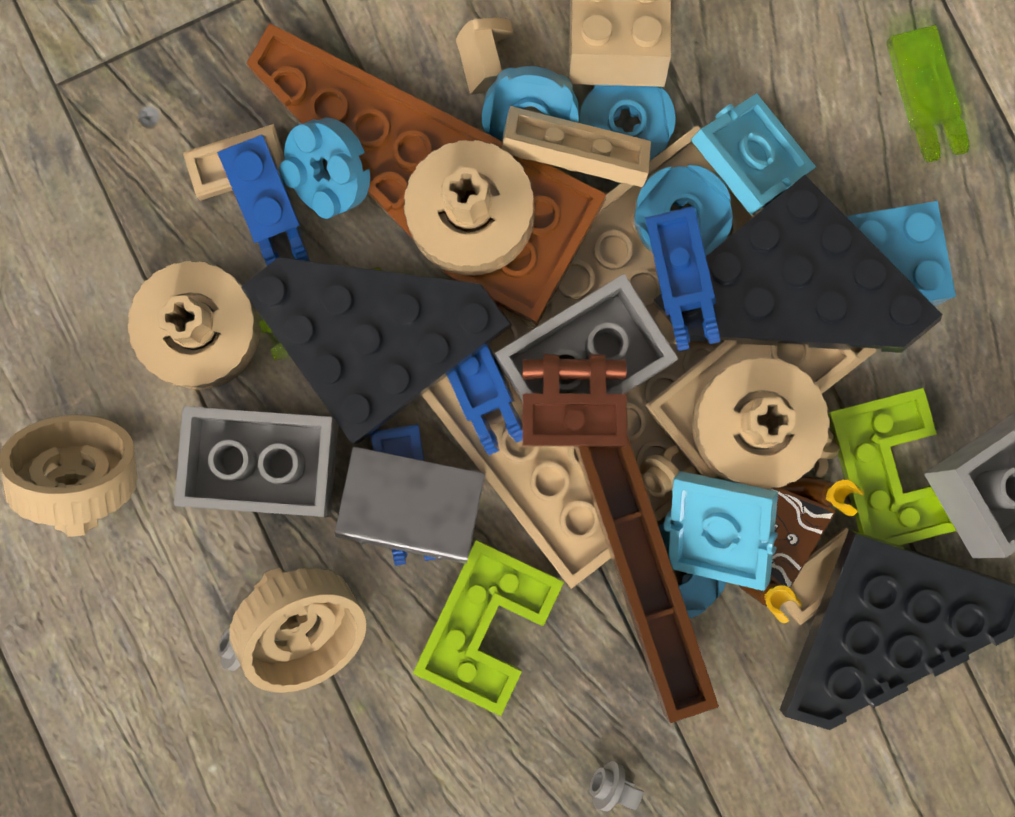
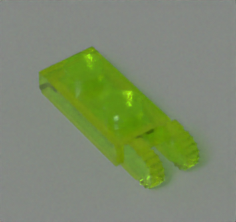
[886,25,970,163]

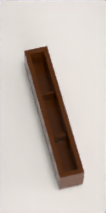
[574,435,719,724]

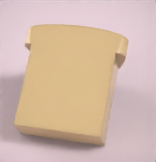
[456,18,514,94]

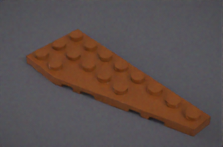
[246,23,607,325]

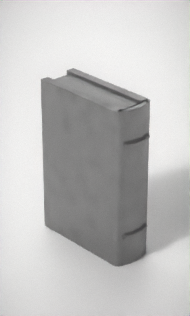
[335,447,485,564]

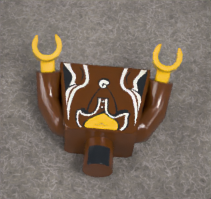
[739,477,864,623]

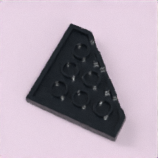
[654,175,943,353]
[241,257,513,444]
[779,529,1015,730]

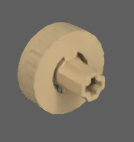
[404,140,535,276]
[127,261,260,390]
[692,357,830,489]
[0,415,137,537]
[229,568,366,693]

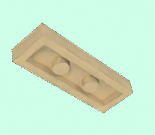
[501,106,651,187]

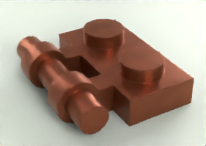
[523,354,627,447]

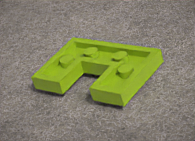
[828,388,957,546]
[412,540,564,716]

